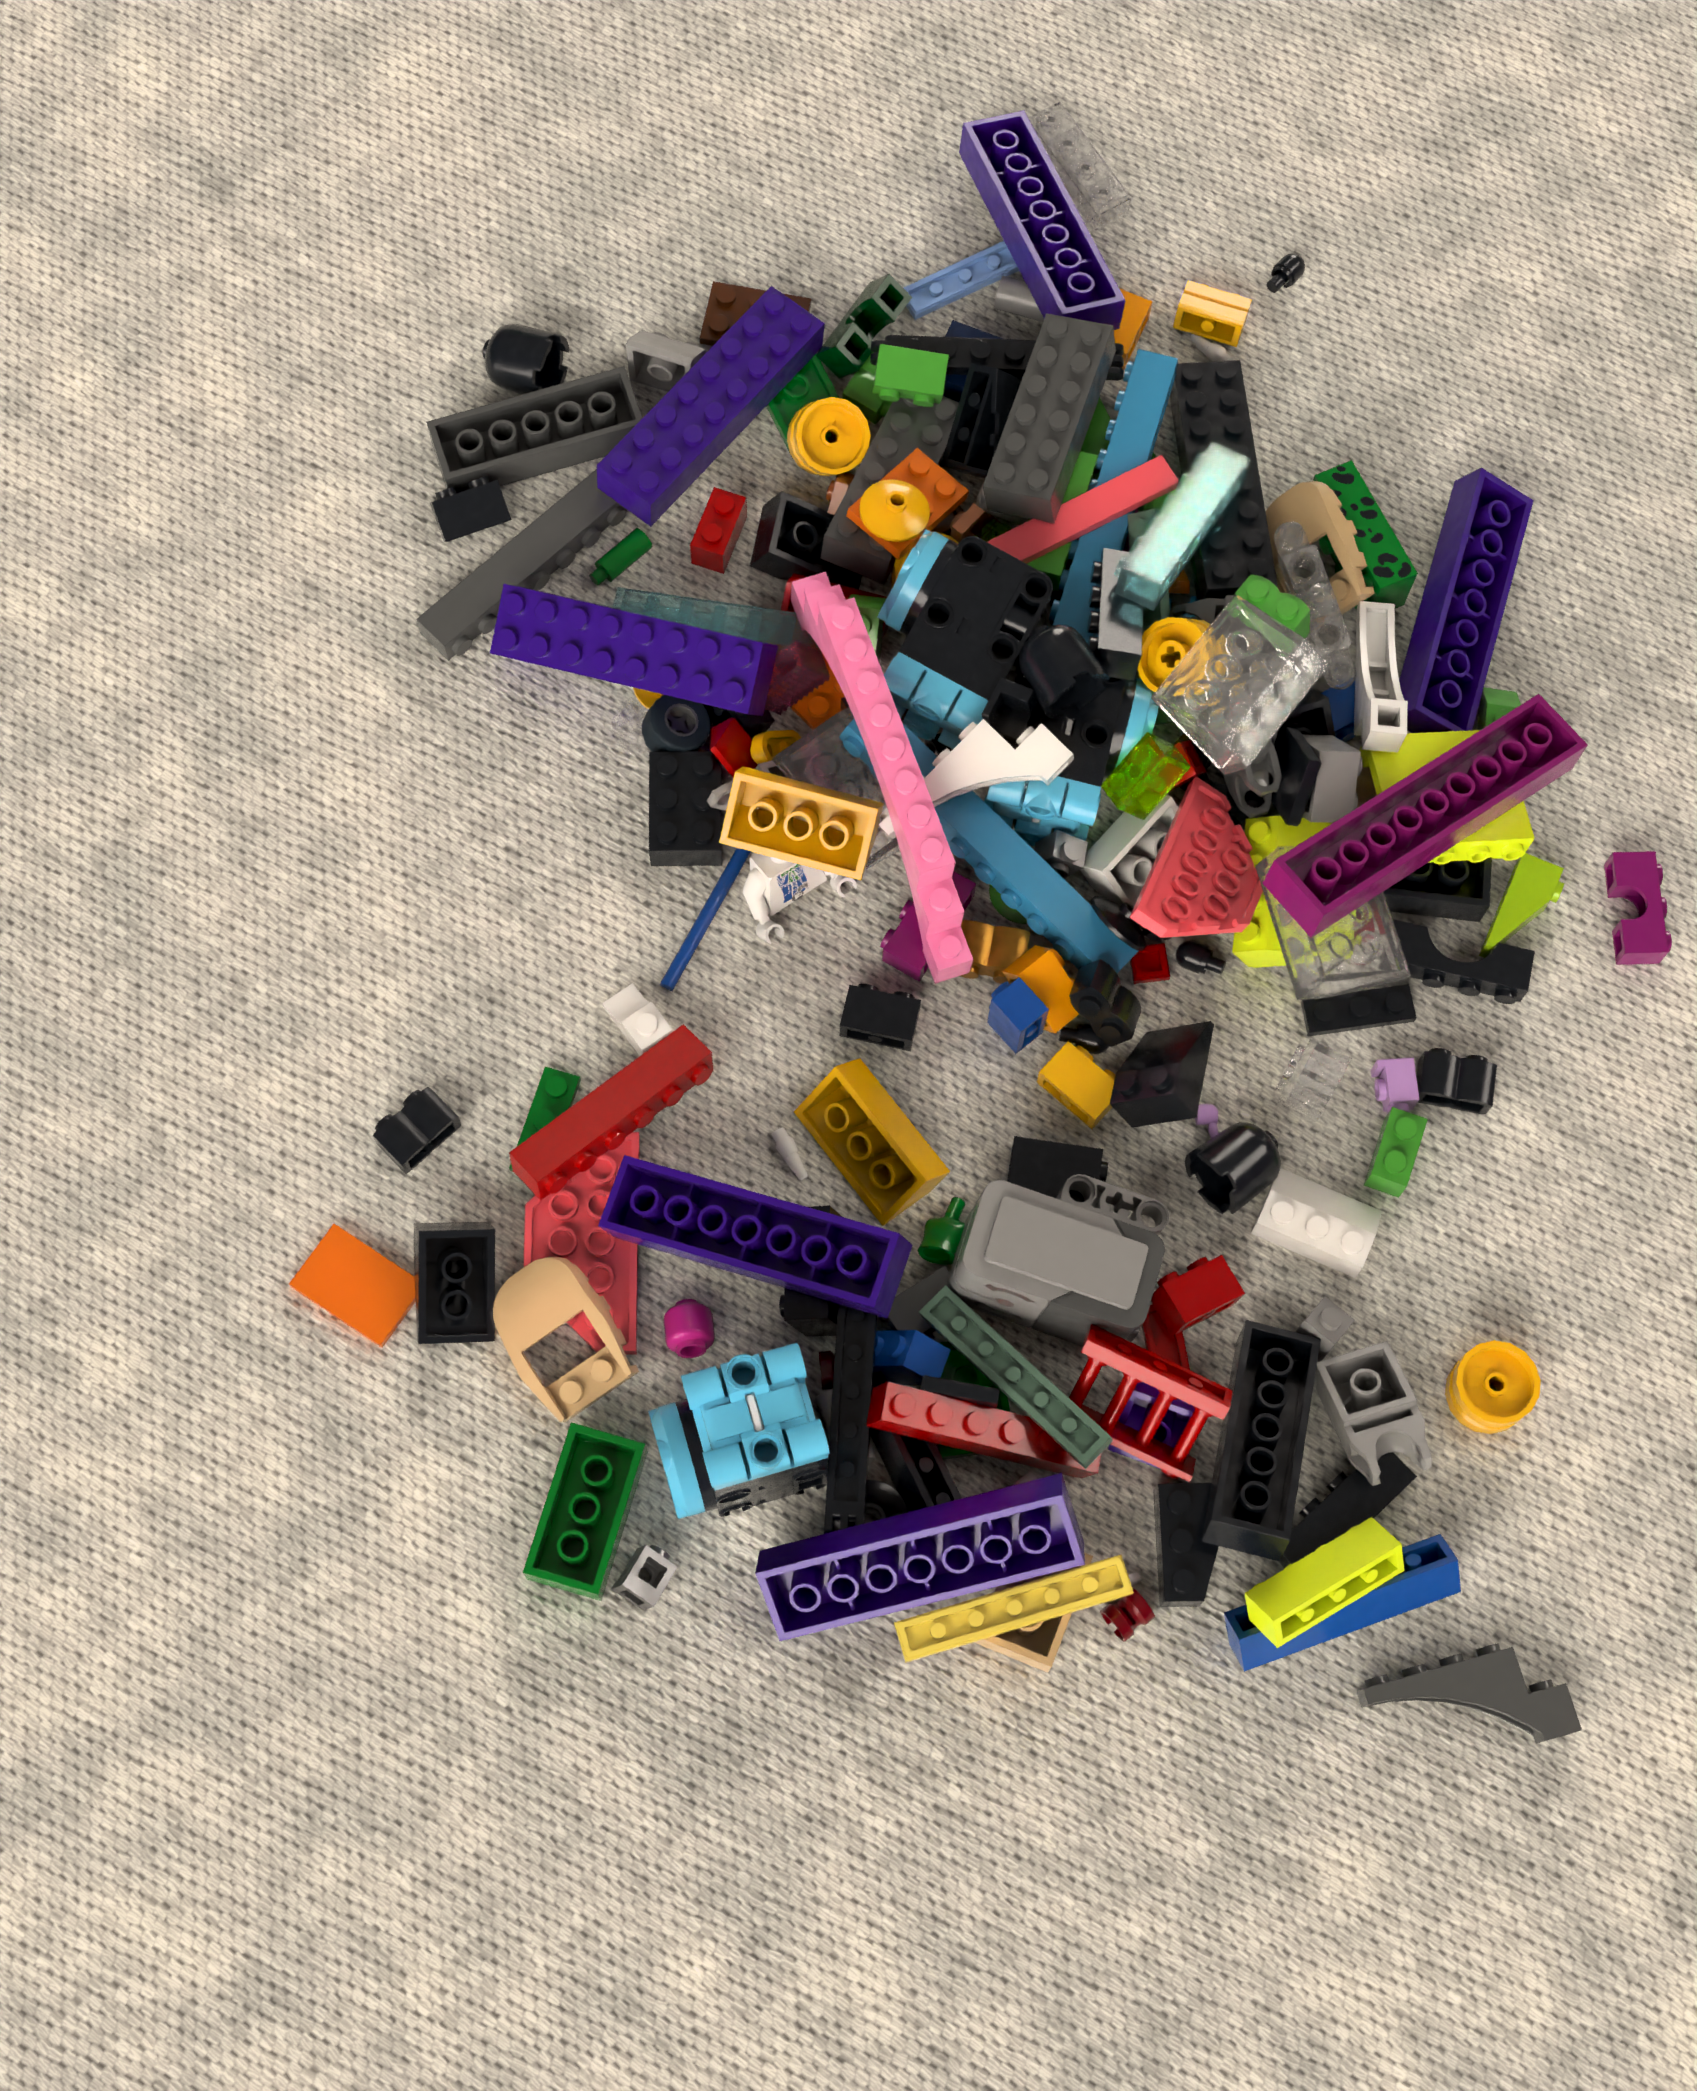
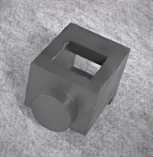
[1034,830,1088,879]
[611,1545,678,1610]

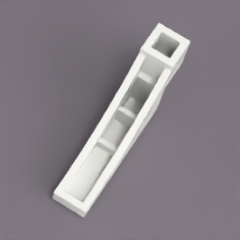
[1354,601,1408,753]
[879,719,1074,839]

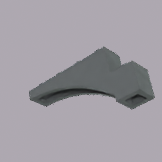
[1357,1643,1582,1744]

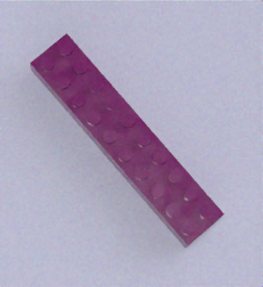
[1262,694,1588,938]

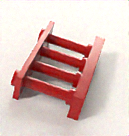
[1069,1324,1233,1482]

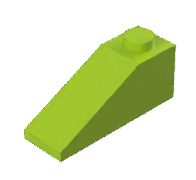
[1479,853,1565,958]

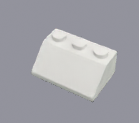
[1080,790,1178,908]
[1251,1168,1382,1278]

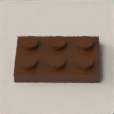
[699,281,811,346]

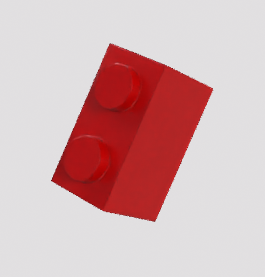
[690,487,747,574]
[1151,1255,1246,1336]

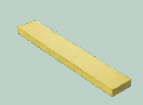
[894,1555,1134,1663]

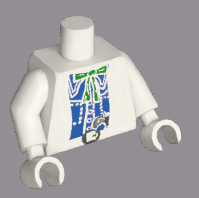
[743,853,857,944]

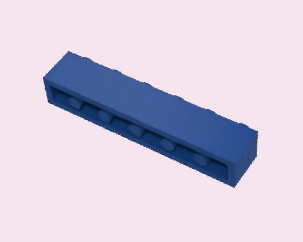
[1224,1534,1461,1672]

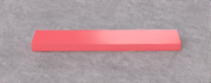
[987,455,1179,564]

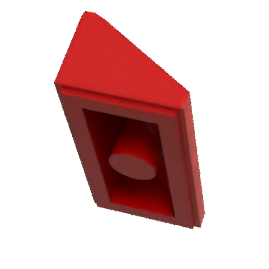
[710,718,758,778]

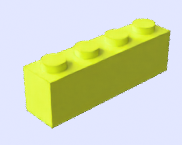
[1245,1517,1405,1648]

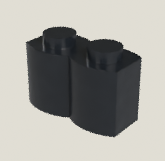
[1069,959,1141,1047]
[1416,1048,1497,1114]
[373,1087,461,1174]

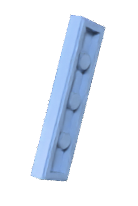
[904,241,1019,320]

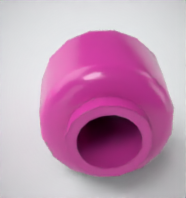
[664,1299,715,1358]

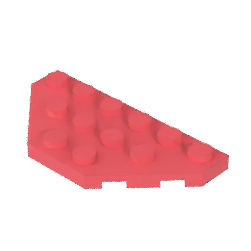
[1129,777,1266,938]
[524,1132,640,1355]

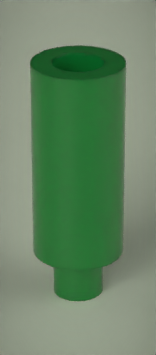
[589,528,653,586]

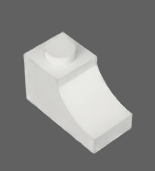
[602,983,673,1056]

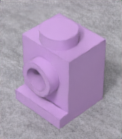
[1371,1057,1420,1114]

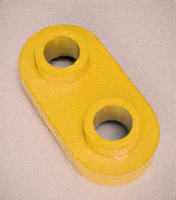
[750,730,805,764]

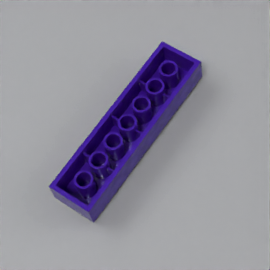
[959,110,1125,330]
[597,286,825,527]
[1399,467,1534,733]
[490,584,778,716]
[598,1155,913,1319]
[755,1473,1085,1641]

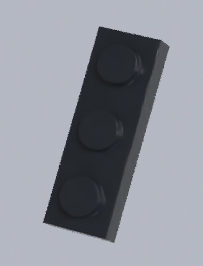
[1301,984,1417,1037]

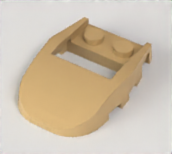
[1265,481,1375,634]
[493,1257,639,1422]

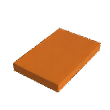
[289,1224,416,1348]

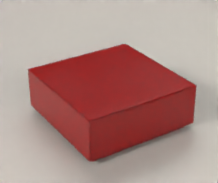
[1130,943,1170,984]

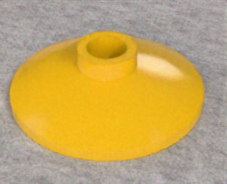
[859,479,930,542]

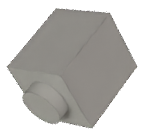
[1296,1296,1355,1362]

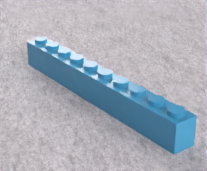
[1049,349,1178,643]
[839,719,1138,974]

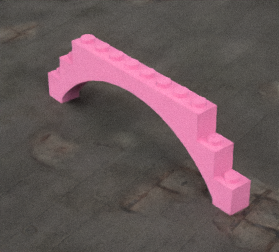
[791,572,973,984]

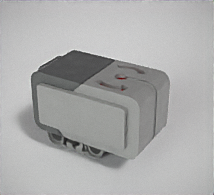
[947,1174,1169,1346]

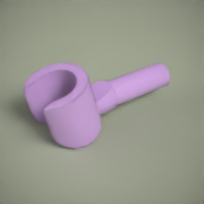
[1195,1104,1219,1138]

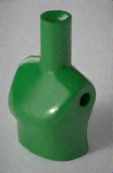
[917,1197,965,1265]

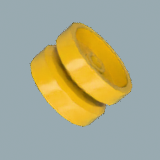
[787,397,871,477]
[1137,617,1229,698]
[1445,1340,1541,1434]

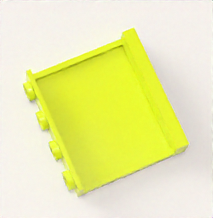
[1359,730,1535,865]

